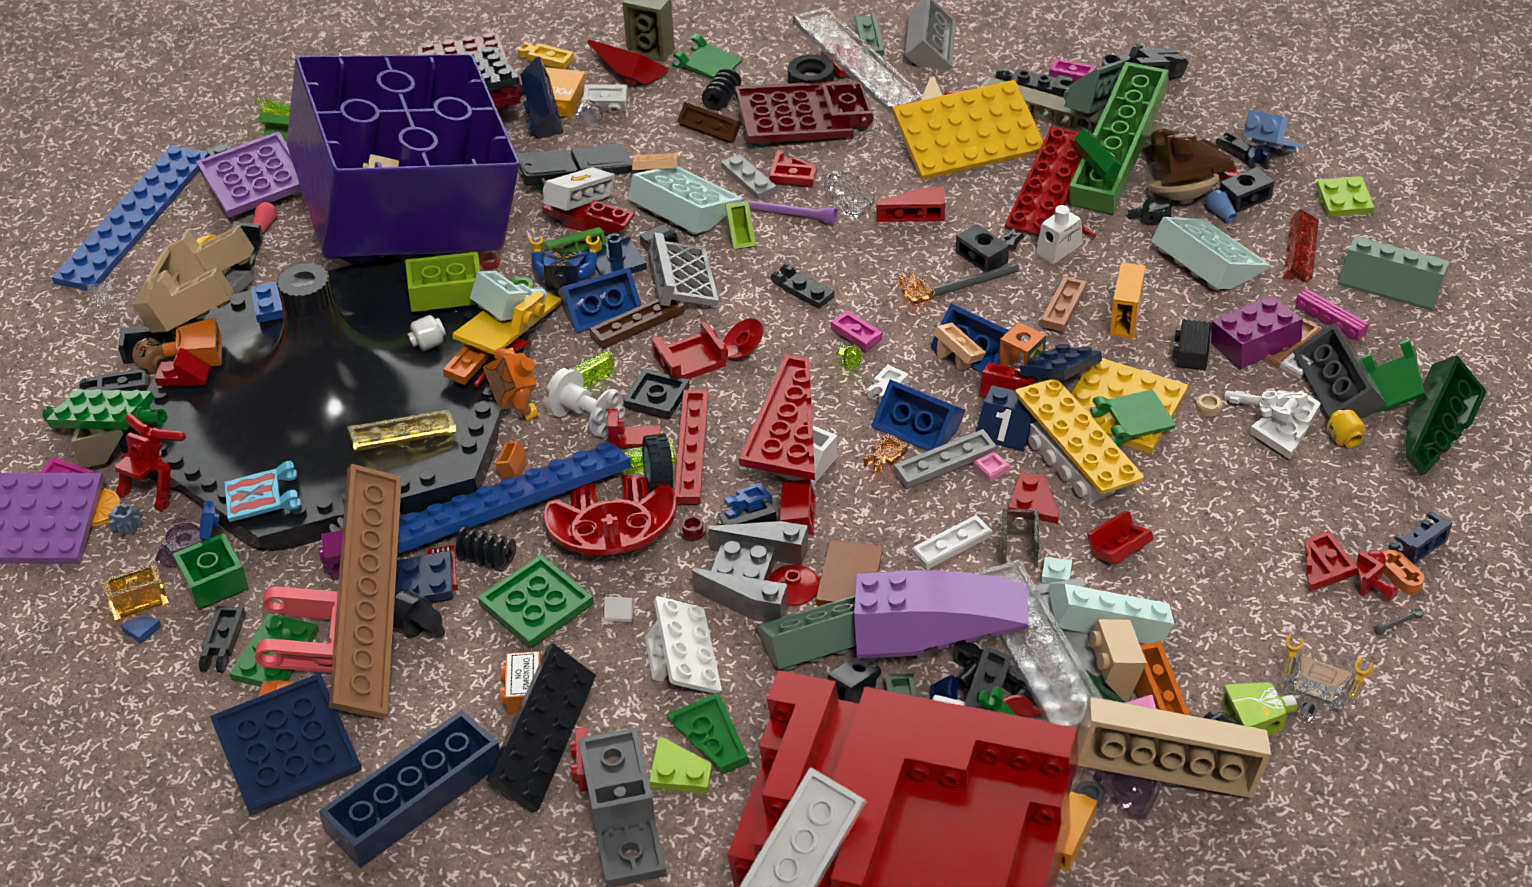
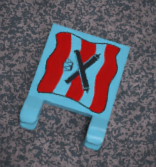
[224,461,301,522]

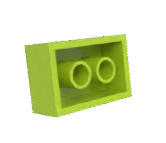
[405,252,480,312]

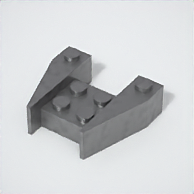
[692,521,808,622]

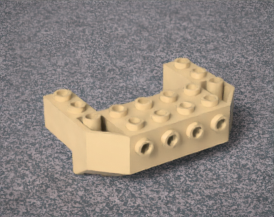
[132,225,254,333]

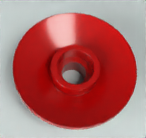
[723,318,764,360]
[768,564,820,606]

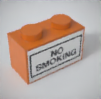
[500,651,541,715]

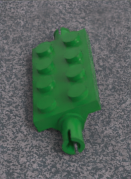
[42,389,167,430]

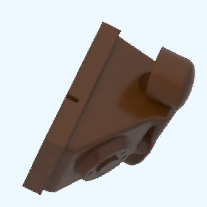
[1151,128,1235,183]

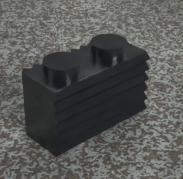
[1172,319,1212,370]

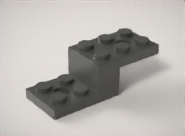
[578,727,667,887]

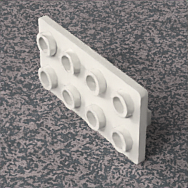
[645,596,722,694]

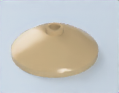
[1150,173,1219,204]

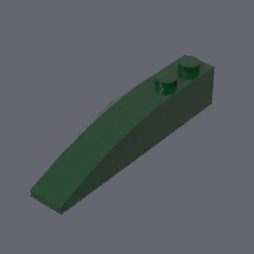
[1406,355,1487,475]

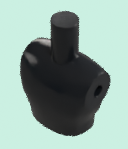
[1128,198,1172,224]

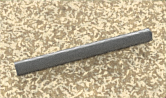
[930,263,1019,297]

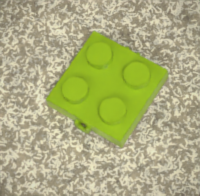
[1316,176,1374,217]

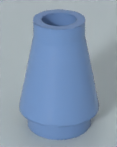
[1206,190,1238,223]

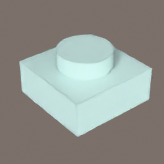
[1041,557,1072,584]

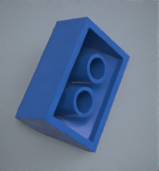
[558,267,641,333]
[930,303,1022,372]
[871,379,966,451]

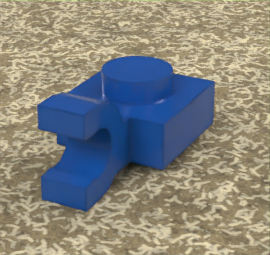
[724,483,772,519]

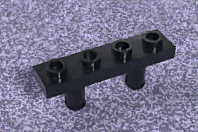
[953,640,1057,709]

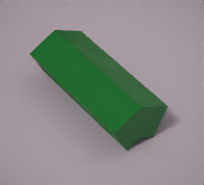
[1074,128,1122,182]

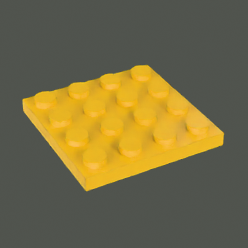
[1071,358,1189,454]

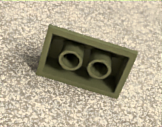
[622,0,675,62]

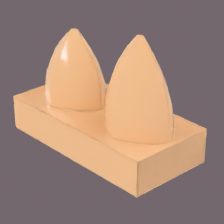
[933,323,986,370]

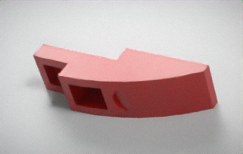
[542,200,634,233]

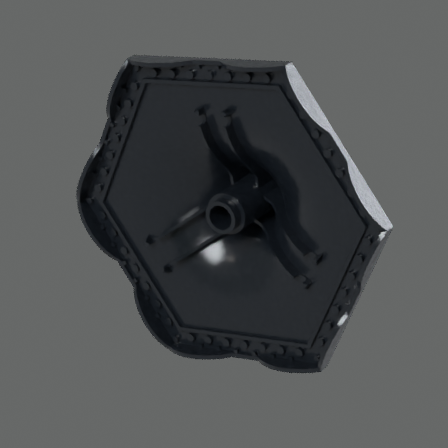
[119,256,531,550]

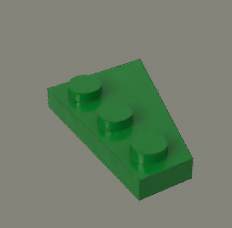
[666,692,750,774]

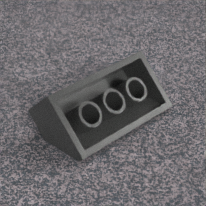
[1293,323,1387,418]

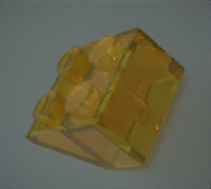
[101,563,169,620]

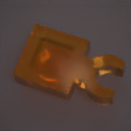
[898,270,935,306]
[863,433,908,473]

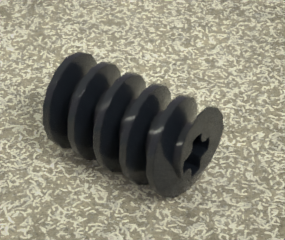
[702,68,742,111]
[455,526,516,571]

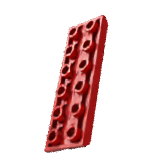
[1005,126,1082,236]

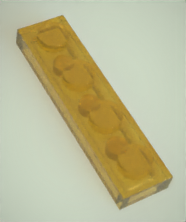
[348,409,456,451]

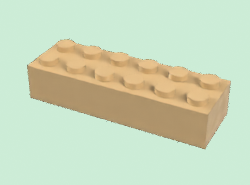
[1078,697,1271,798]

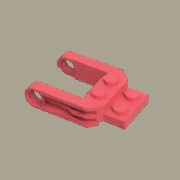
[255,586,338,673]

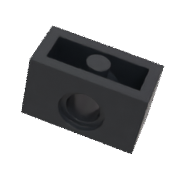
[1220,167,1274,213]
[956,224,1009,272]

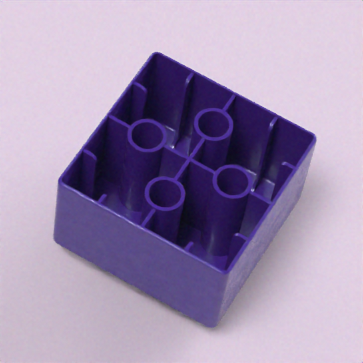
[287,54,520,264]

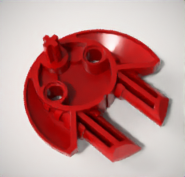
[544,474,677,556]

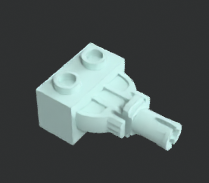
[470,271,546,322]

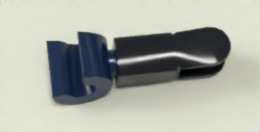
[1215,131,1270,170]

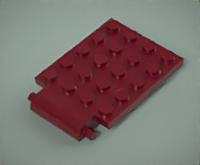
[735,79,874,144]

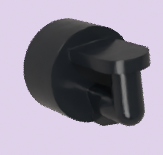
[393,590,445,638]

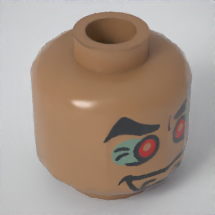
[132,338,165,374]

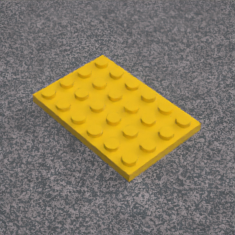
[892,80,1043,180]

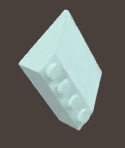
[628,166,743,234]
[1151,217,1271,291]

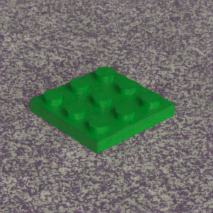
[478,554,594,648]

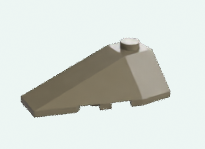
[71,428,124,469]

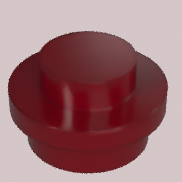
[680,516,706,540]

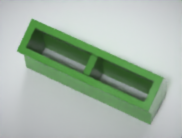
[544,227,606,252]

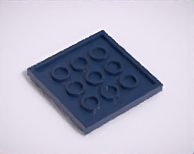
[210,673,362,816]

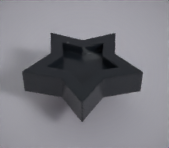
[1000,229,1025,249]

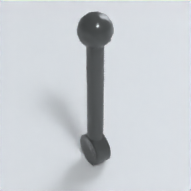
[1375,607,1424,635]

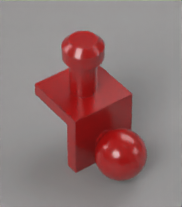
[1356,550,1398,600]

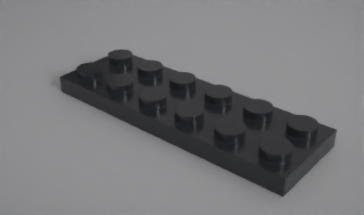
[486,643,596,813]

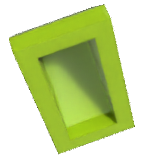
[725,201,756,250]

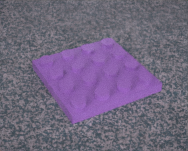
[196,131,302,218]
[0,473,104,564]

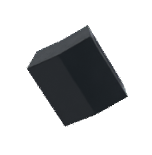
[640,224,679,253]

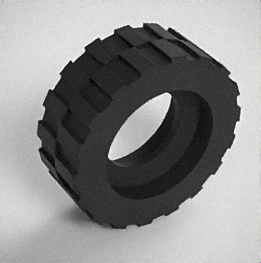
[788,54,834,84]

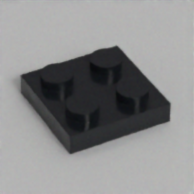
[623,369,690,419]

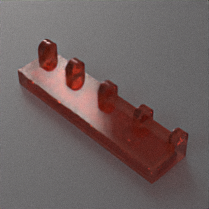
[1283,209,1319,283]

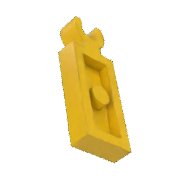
[517,42,575,70]

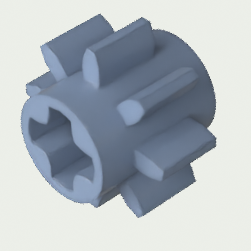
[108,504,142,536]

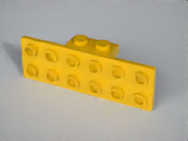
[452,283,561,354]
[1015,379,1144,494]

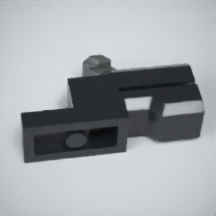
[1129,43,1189,77]

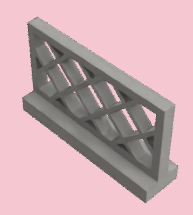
[648,232,719,306]

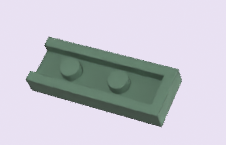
[855,12,884,57]

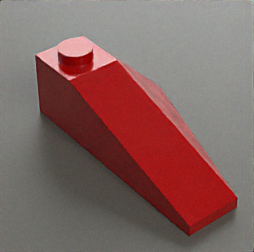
[587,39,669,86]

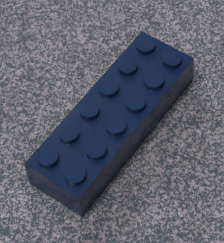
[319,710,500,868]

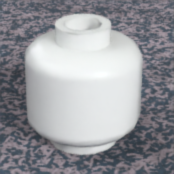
[407,315,446,351]

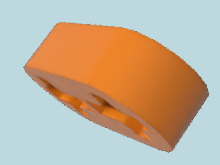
[1383,550,1425,594]

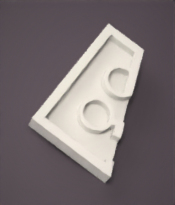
[1250,390,1321,459]

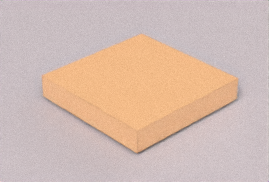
[632,153,678,170]

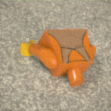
[483,348,539,421]

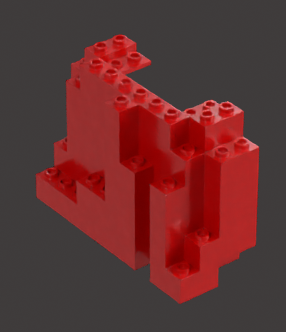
[727,670,1078,887]

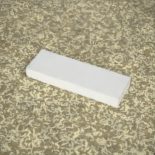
[911,515,992,570]

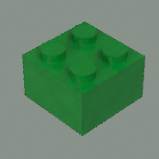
[173,533,249,610]

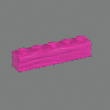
[1295,288,1369,341]

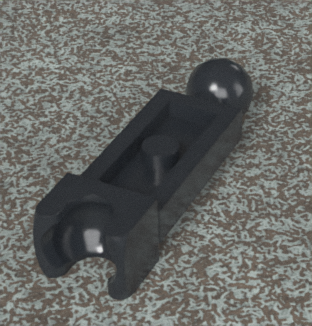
[995,68,1073,98]

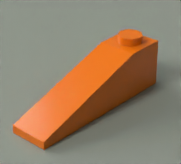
[1135,641,1190,715]

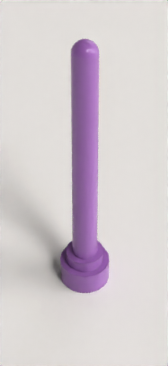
[742,200,837,225]

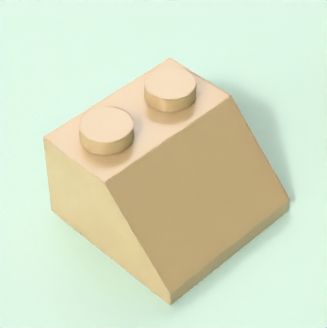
[1089,619,1147,701]

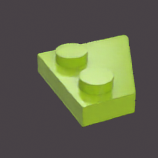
[649,737,712,793]

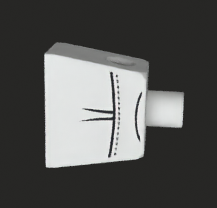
[1036,205,1083,264]

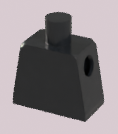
[827,658,881,704]

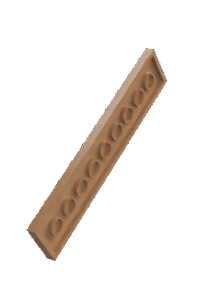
[329,464,402,719]

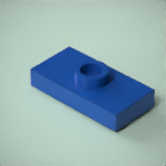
[199,501,219,540]

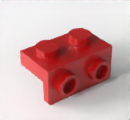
[1087,510,1154,564]

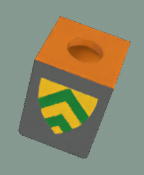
[999,322,1046,366]

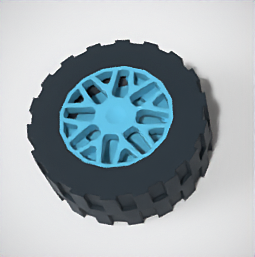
[642,433,673,492]

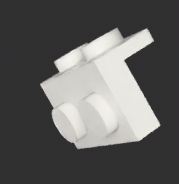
[581,84,628,113]

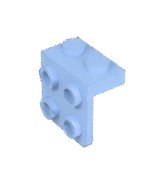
[1243,109,1305,151]

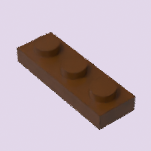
[677,102,742,143]

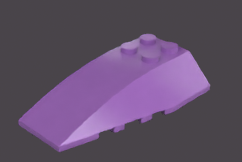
[854,570,1029,659]

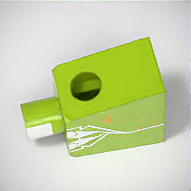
[1222,682,1297,736]

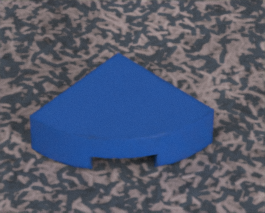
[120,617,162,643]

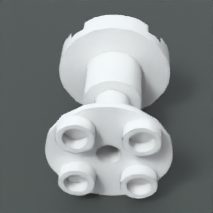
[544,368,625,438]

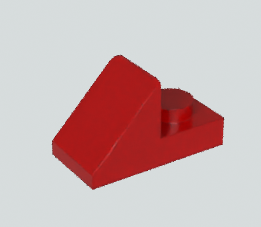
[154,348,212,386]

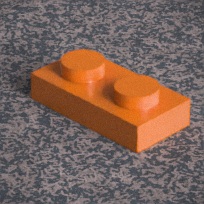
[443,345,491,385]

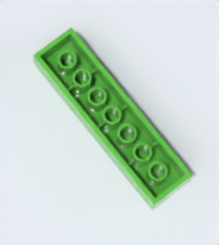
[1070,62,1168,214]

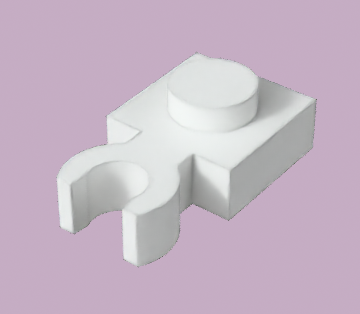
[868,365,909,403]

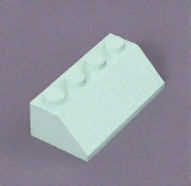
[1048,583,1174,644]

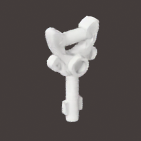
[1224,390,1308,423]

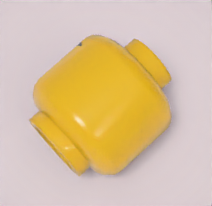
[1327,410,1366,448]

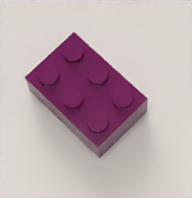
[1211,295,1303,368]

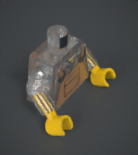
[1280,634,1374,723]

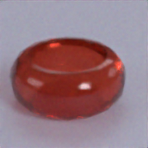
[479,253,501,270]

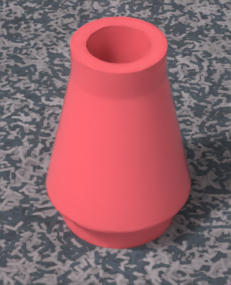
[253,202,277,235]

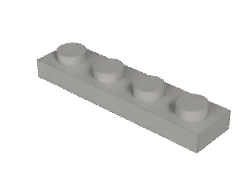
[894,429,997,489]

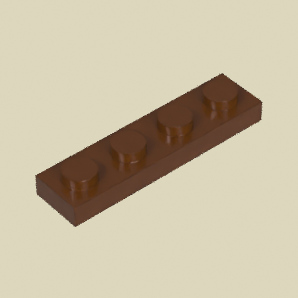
[590,298,685,348]

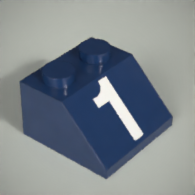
[976,385,1037,452]

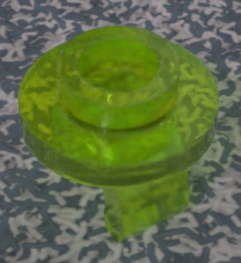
[835,345,862,369]

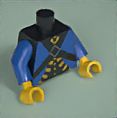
[529,235,602,289]

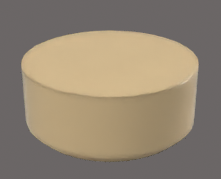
[1196,393,1222,416]

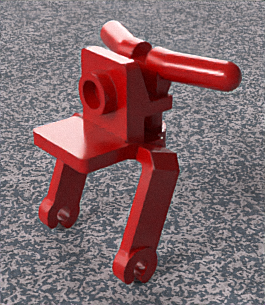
[114,414,186,511]

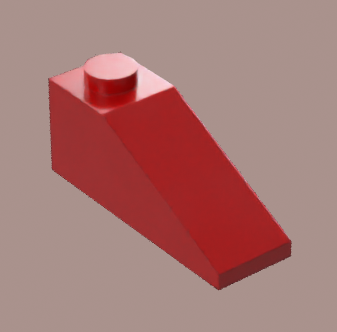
[876,187,945,222]

